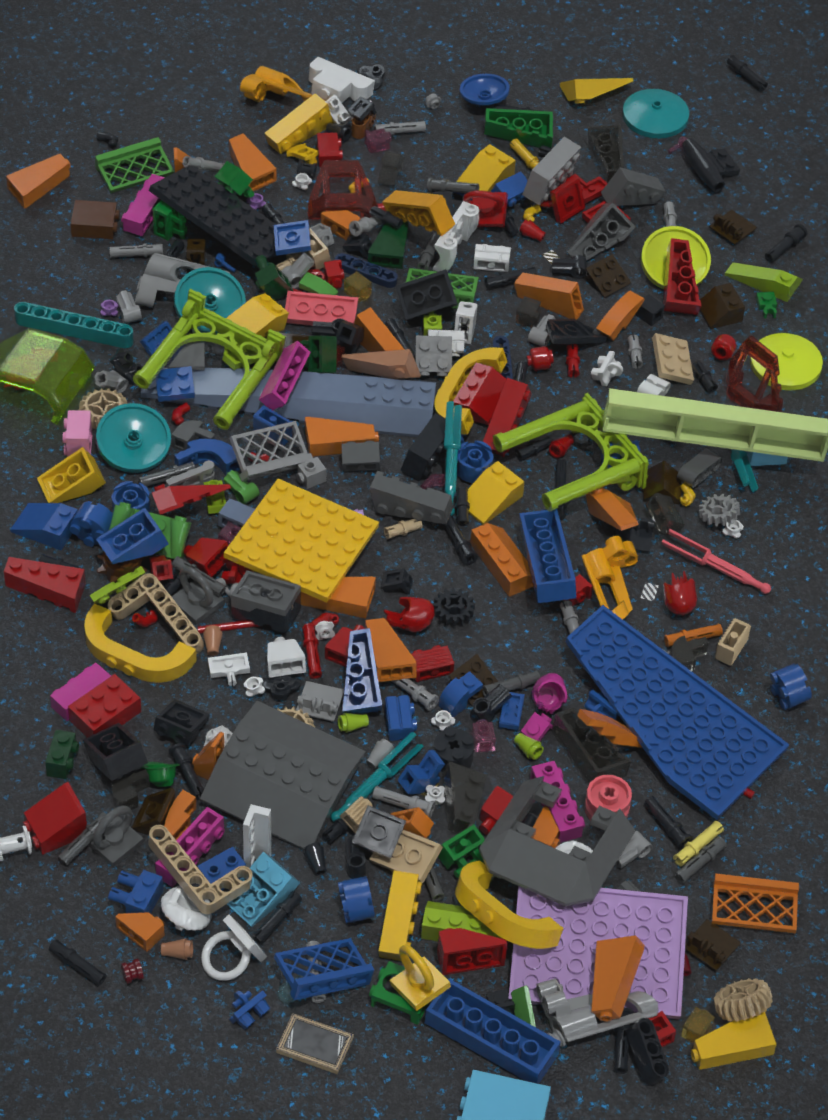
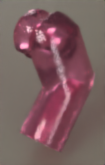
[420,474,445,490]

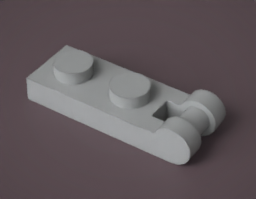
[166,460,215,487]

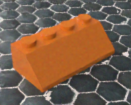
[470,523,534,597]

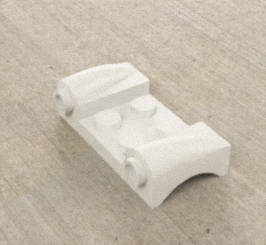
[433,201,479,272]

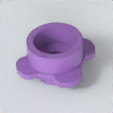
[246,193,266,210]
[100,300,118,316]

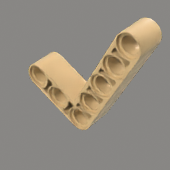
[108,573,204,653]
[148,825,252,914]

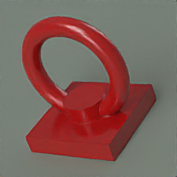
[539,177,585,223]
[463,190,508,227]

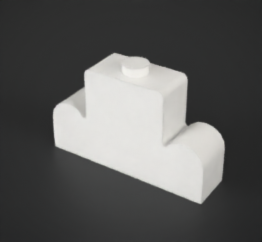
[308,57,375,103]

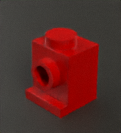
[324,260,344,288]
[149,555,173,581]
[563,574,593,606]
[647,1011,676,1047]

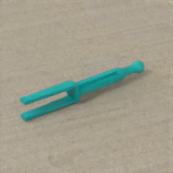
[443,401,462,516]
[730,449,758,492]
[331,732,424,822]

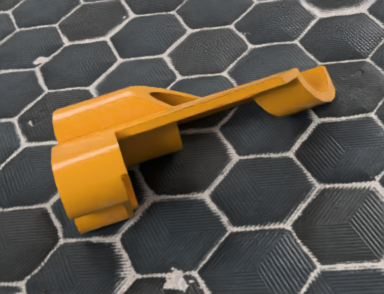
[240,66,326,102]
[582,536,638,620]

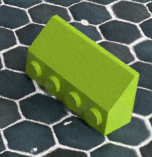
[421,901,503,941]

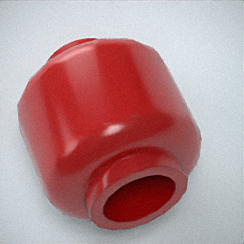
[711,334,736,361]
[526,346,554,371]

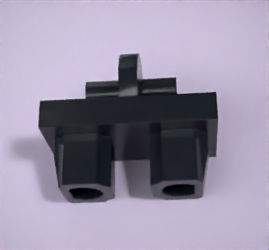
[110,348,142,384]

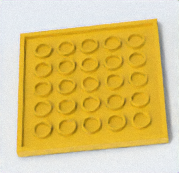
[223,479,379,603]

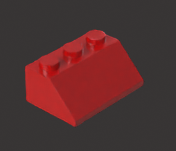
[453,363,506,425]

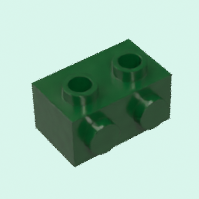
[45,730,79,780]

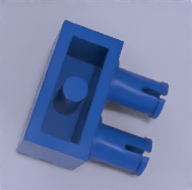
[108,870,164,914]

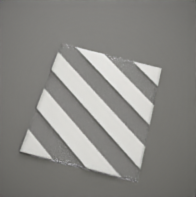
[641,582,658,601]

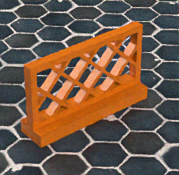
[712,873,799,933]

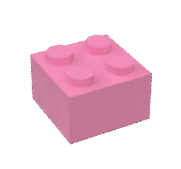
[63,410,93,457]

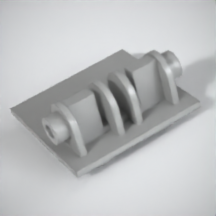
[296,681,344,722]

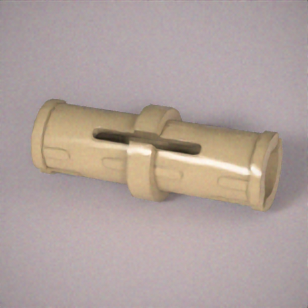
[383,519,423,539]

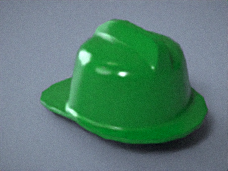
[142,762,180,787]

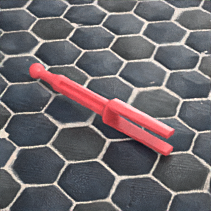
[661,529,771,594]

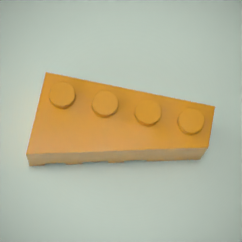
[382,190,455,236]

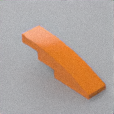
[577,709,643,748]

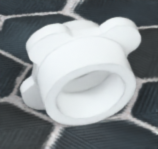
[292,173,312,190]
[722,519,744,538]
[315,621,335,641]
[244,677,265,697]
[431,710,455,731]
[425,785,446,805]

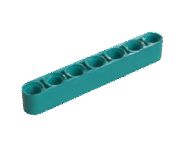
[14,302,134,348]

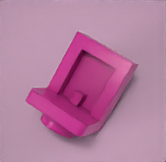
[521,712,555,742]

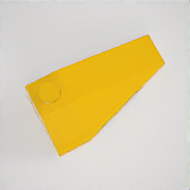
[560,78,633,104]

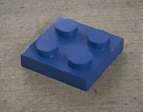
[274,220,311,256]
[156,366,195,402]

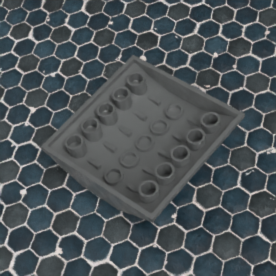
[200,701,366,850]

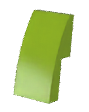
[203,480,226,514]

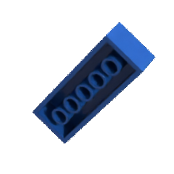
[519,509,576,603]
[425,979,561,1084]

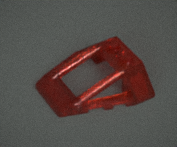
[308,160,377,219]
[726,335,783,412]

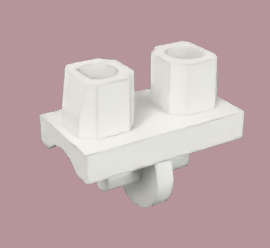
[325,95,353,125]
[591,351,623,386]

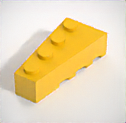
[264,93,333,154]
[379,870,422,961]

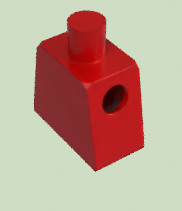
[184,538,229,577]
[325,625,365,667]
[479,785,513,835]

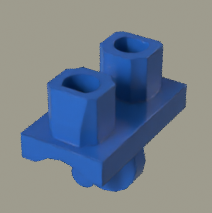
[584,690,619,720]
[229,990,270,1029]

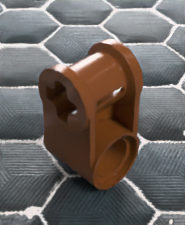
[351,113,376,139]

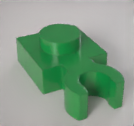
[756,292,777,319]

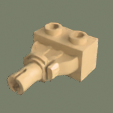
[276,228,331,271]

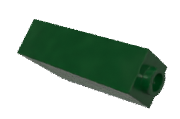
[368,221,410,269]

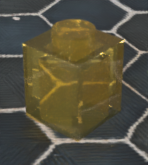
[344,271,372,303]
[681,1007,715,1043]

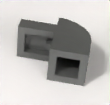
[171,420,215,451]

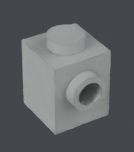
[296,457,326,489]

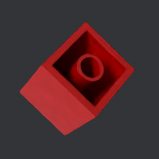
[22,782,87,855]

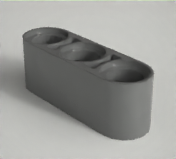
[677,448,722,488]

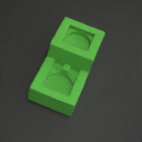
[299,272,338,295]

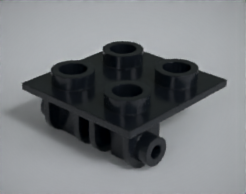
[614,517,654,552]

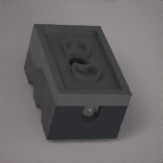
[229,571,301,633]

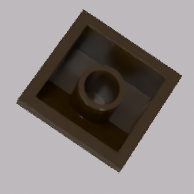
[700,283,745,329]

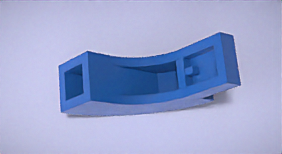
[175,439,241,475]

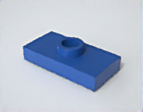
[140,321,172,356]
[499,692,525,730]

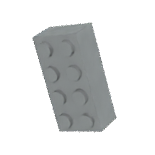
[522,137,581,205]

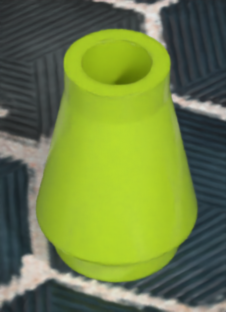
[338,713,369,733]
[514,733,544,760]

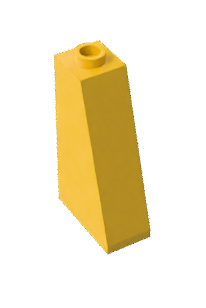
[691,1012,776,1070]

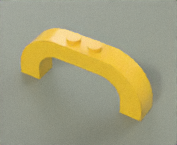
[434,347,508,435]
[84,603,197,683]
[455,861,563,949]

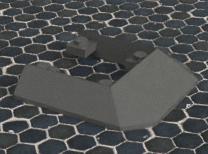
[479,776,635,906]

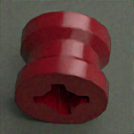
[121,958,144,984]

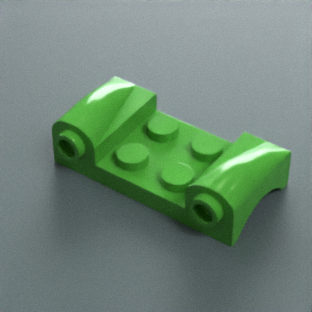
[109,502,192,559]

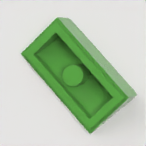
[511,985,536,1027]

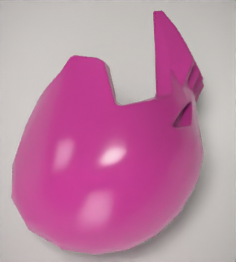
[532,673,567,714]

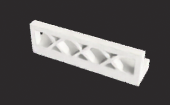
[243,804,271,868]

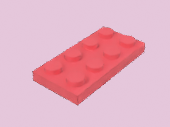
[285,291,358,326]

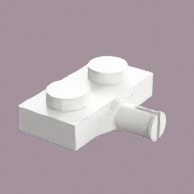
[208,652,250,686]

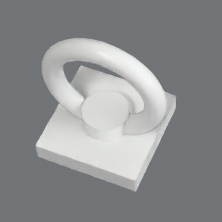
[201,915,267,981]

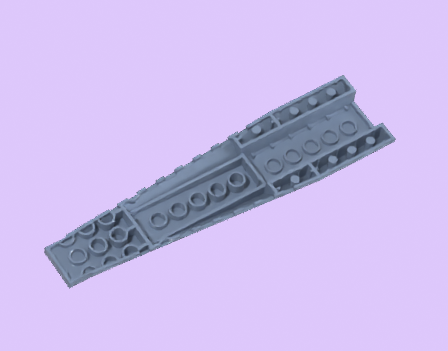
[141,368,437,437]

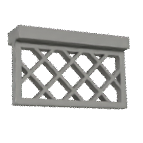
[229,421,313,482]

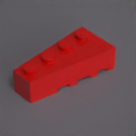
[663,238,701,315]
[483,378,532,457]
[4,557,86,613]

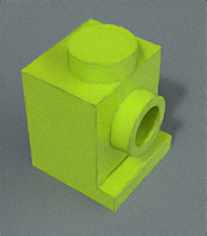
[423,313,442,336]

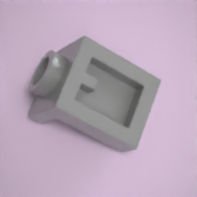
[310,223,334,247]

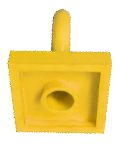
[390,945,451,1011]

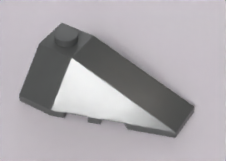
[566,202,636,260]

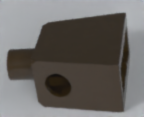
[186,239,206,273]

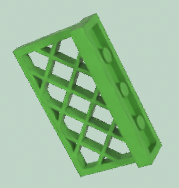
[95,137,174,193]
[406,268,479,309]

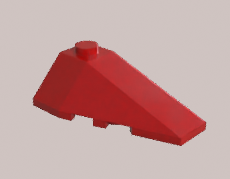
[151,484,231,515]

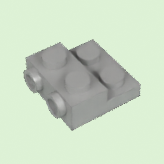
[415,336,452,376]

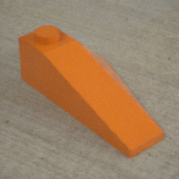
[586,487,638,531]

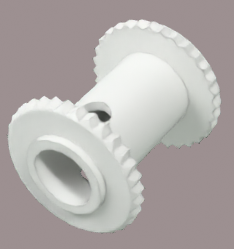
[0,826,32,861]

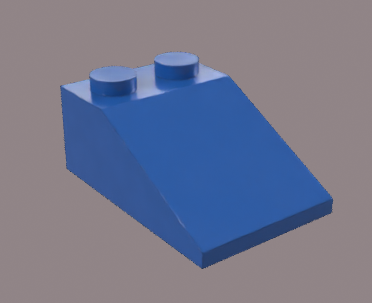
[10,503,78,550]
[96,508,169,564]

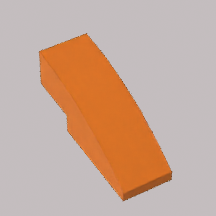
[596,291,645,341]
[162,790,196,840]

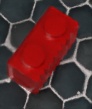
[317,133,343,168]
[411,645,454,682]

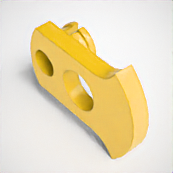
[286,143,319,164]

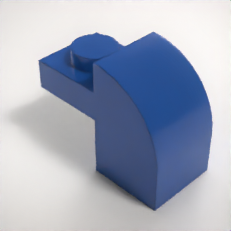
[438,671,483,717]
[398,750,445,794]

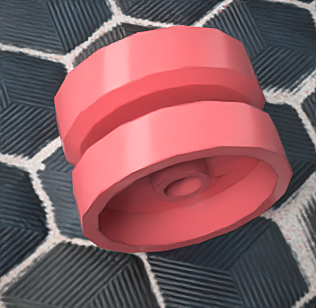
[585,775,632,821]

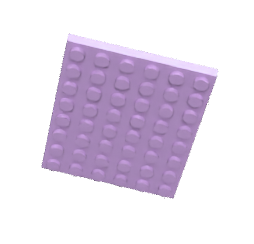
[508,886,688,1019]

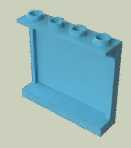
[457,1070,551,1120]

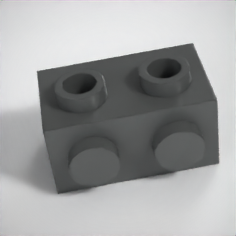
[342,441,380,472]

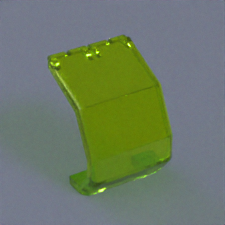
[0,328,95,425]

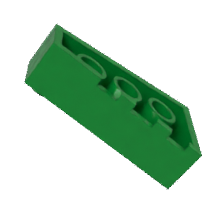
[484,108,553,148]

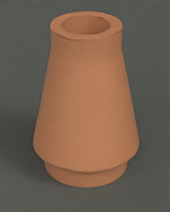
[203,625,223,656]
[161,938,193,960]

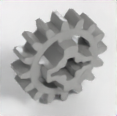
[699,494,740,526]

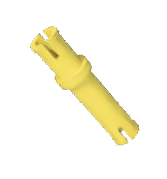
[673,821,724,866]

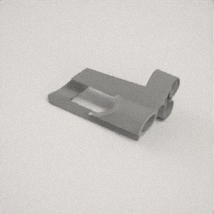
[135,253,230,308]
[536,978,659,1042]

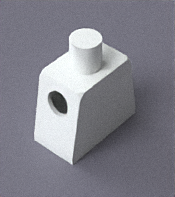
[454,301,478,344]
[267,637,306,678]

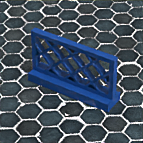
[274,938,374,1000]

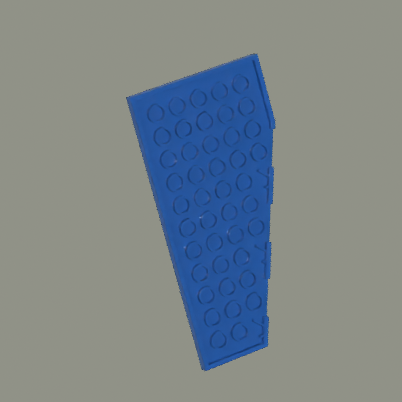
[565,605,789,820]

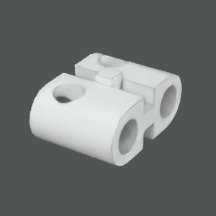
[637,374,671,396]

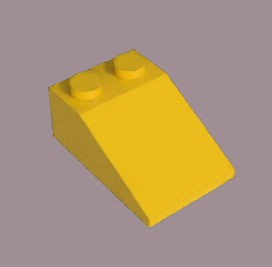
[457,144,516,192]
[226,293,289,337]
[37,447,106,503]
[468,461,524,525]

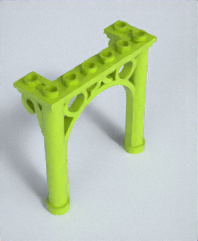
[133,289,286,430]
[493,393,649,511]

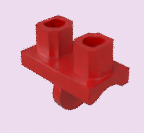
[221,560,254,584]

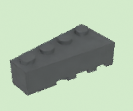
[370,471,453,524]

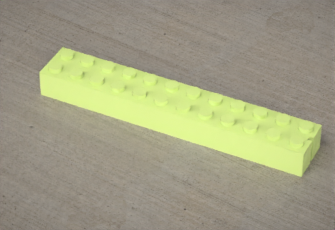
[603,388,828,462]

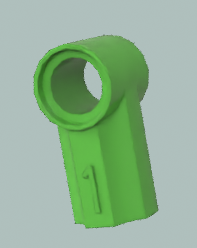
[224,470,260,505]

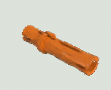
[664,623,723,647]

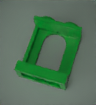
[369,961,430,1025]

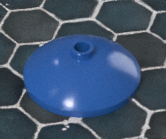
[460,74,510,106]

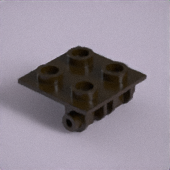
[709,209,757,245]
[585,254,631,298]
[448,654,498,707]
[685,919,741,971]

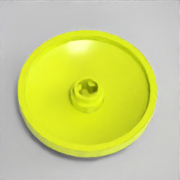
[641,226,711,289]
[750,333,823,390]

